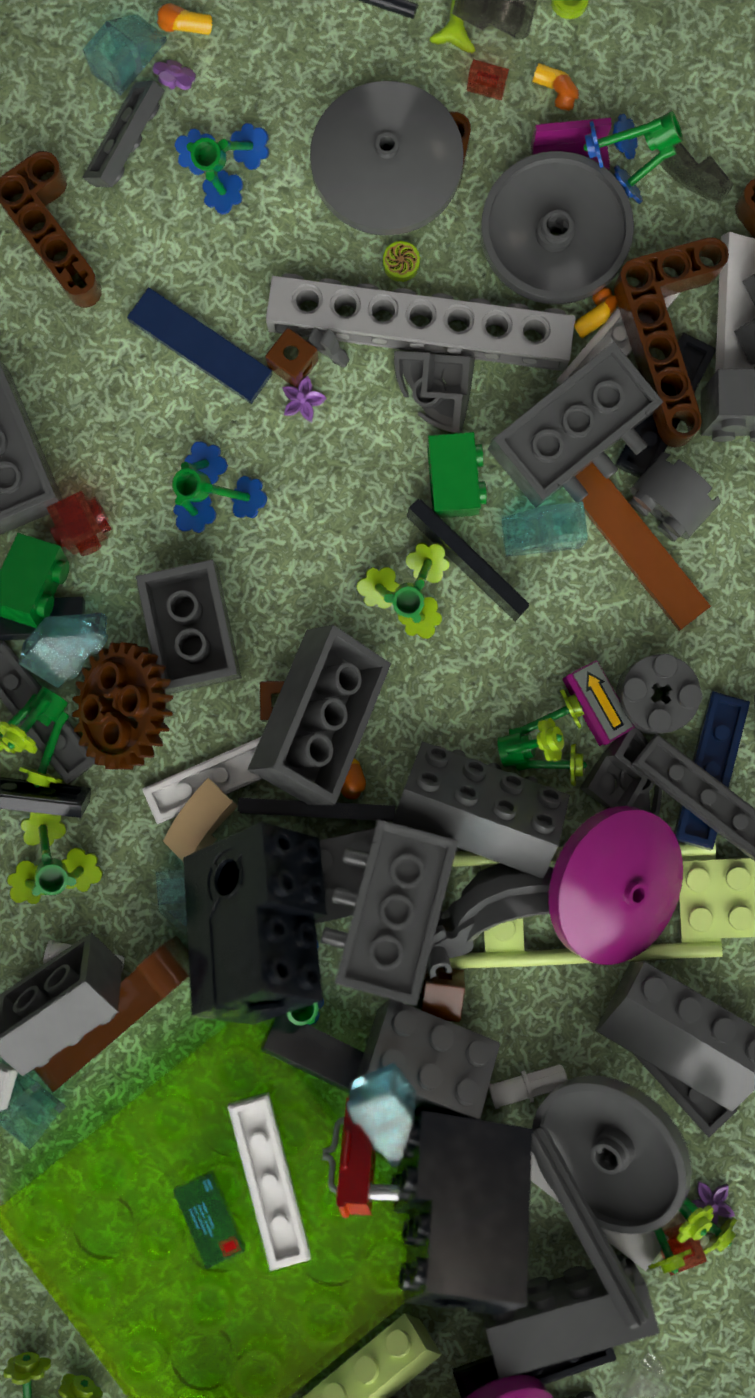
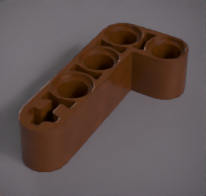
[0,151,102,308]

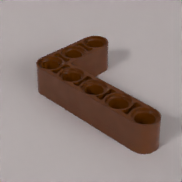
[614,237,729,448]
[33,936,190,1093]

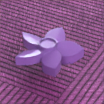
[282,376,327,422]
[692,1181,735,1225]

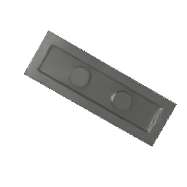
[82,80,165,187]

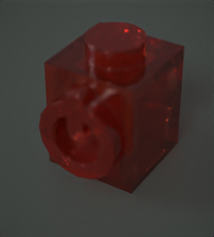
[46,491,112,556]

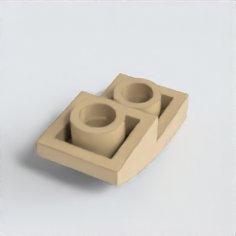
[163,778,238,862]

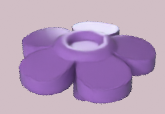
[153,60,196,90]

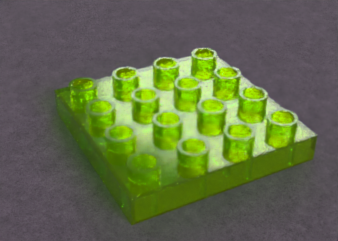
[0,1021,409,1398]

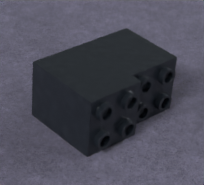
[183,821,327,1025]
[390,1111,532,1315]

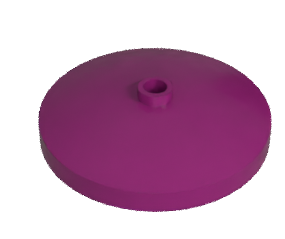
[549,806,683,965]

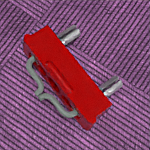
[322,1093,405,1218]

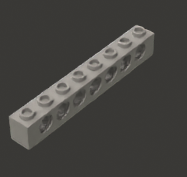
[266,273,575,371]

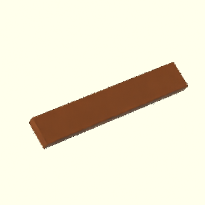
[575,462,711,631]

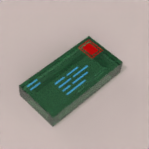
[173,1170,246,1269]

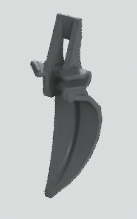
[427,863,553,977]

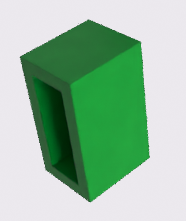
[427,432,487,518]
[0,533,70,629]

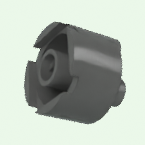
[629,452,721,542]
[616,654,703,735]

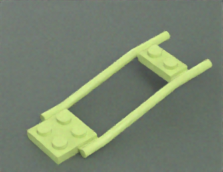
[449,842,755,969]

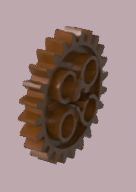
[72,642,174,770]

